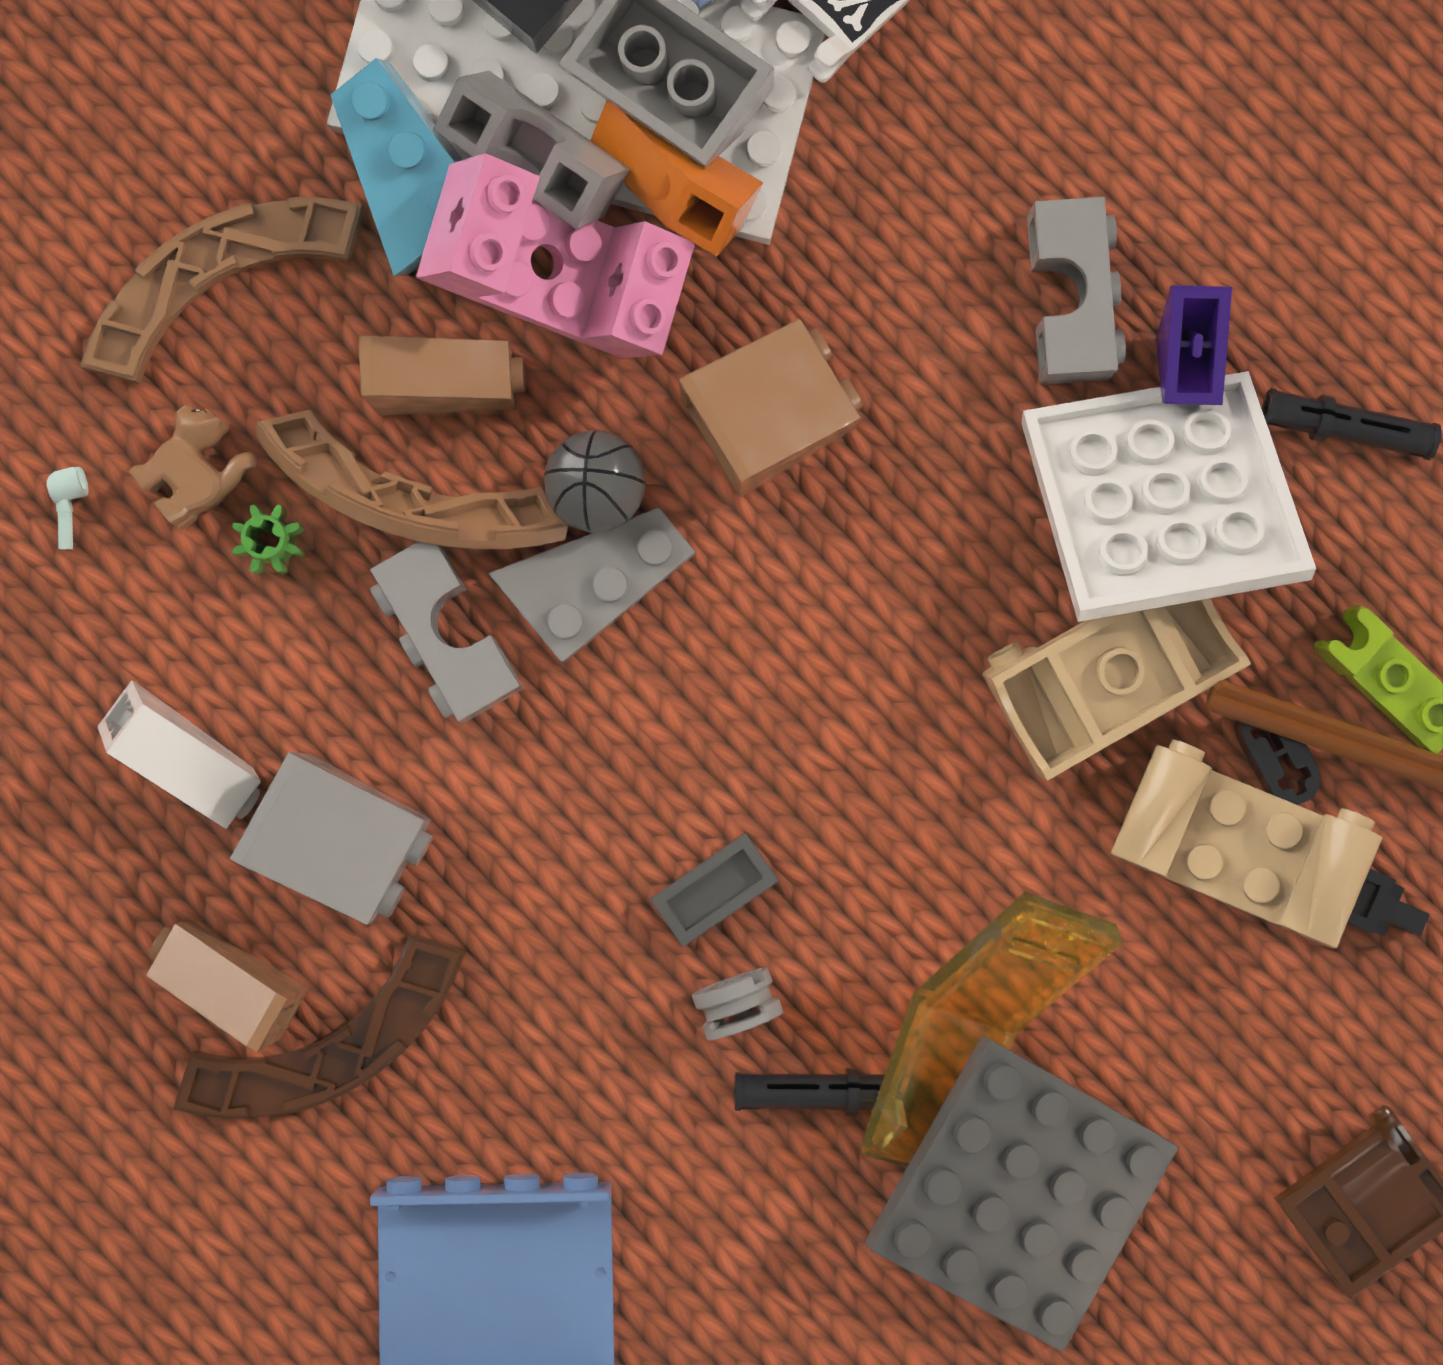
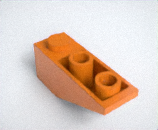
[590,100,763,257]

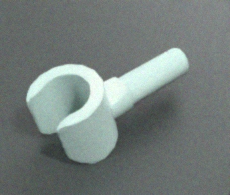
[47,467,89,549]

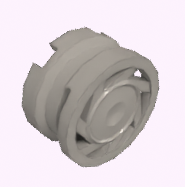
[692,967,784,1040]

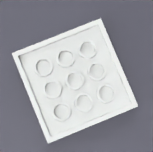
[1021,371,1316,622]

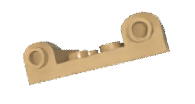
[982,598,1251,781]
[1111,739,1383,949]

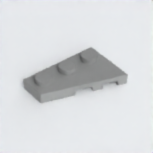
[488,508,696,664]

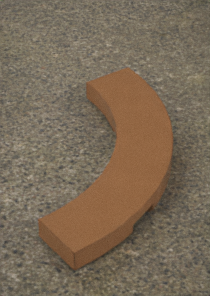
[80,197,365,384]
[256,409,568,549]

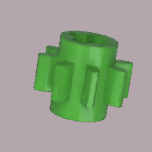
[232,504,305,575]

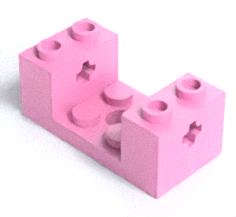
[416,153,695,358]

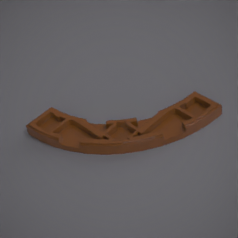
[173,933,467,1119]

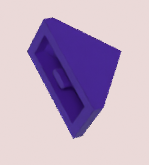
[1156,285,1232,405]

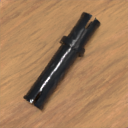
[1261,388,1442,460]
[734,1068,912,1116]

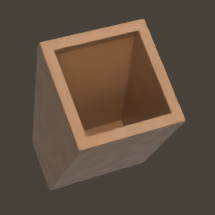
[679,319,863,498]

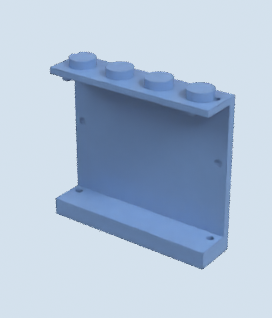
[370,1173,615,1365]

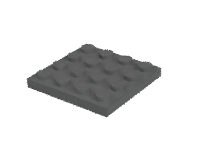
[864,1035,1179,1352]

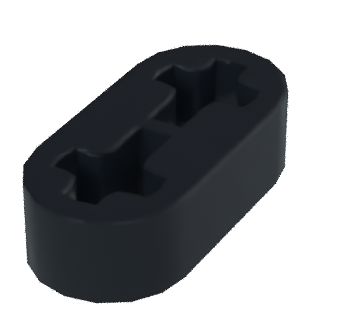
[1234,720,1321,805]

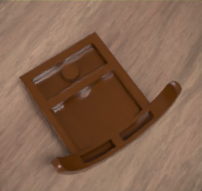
[1274,1105,1443,1299]

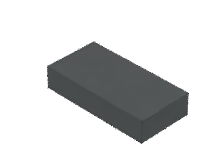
[650,832,779,947]

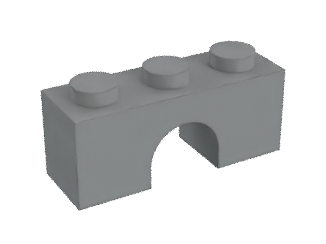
[433,70,630,229]
[1027,197,1126,385]
[370,541,525,723]

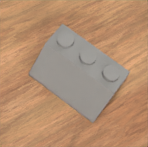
[559,0,774,168]

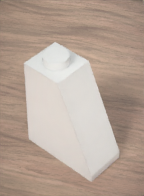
[97,680,261,829]

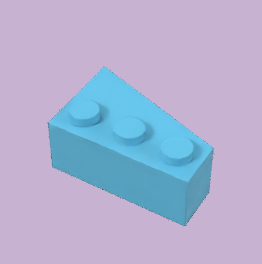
[330,58,463,277]

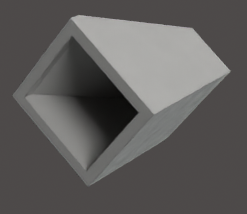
[230,752,433,925]

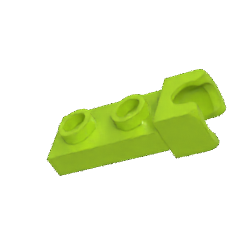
[1313,605,1443,754]

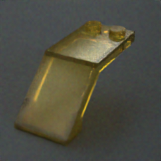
[861,892,1123,1167]

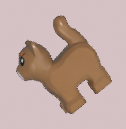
[129,405,258,530]

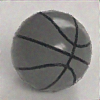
[543,430,646,533]

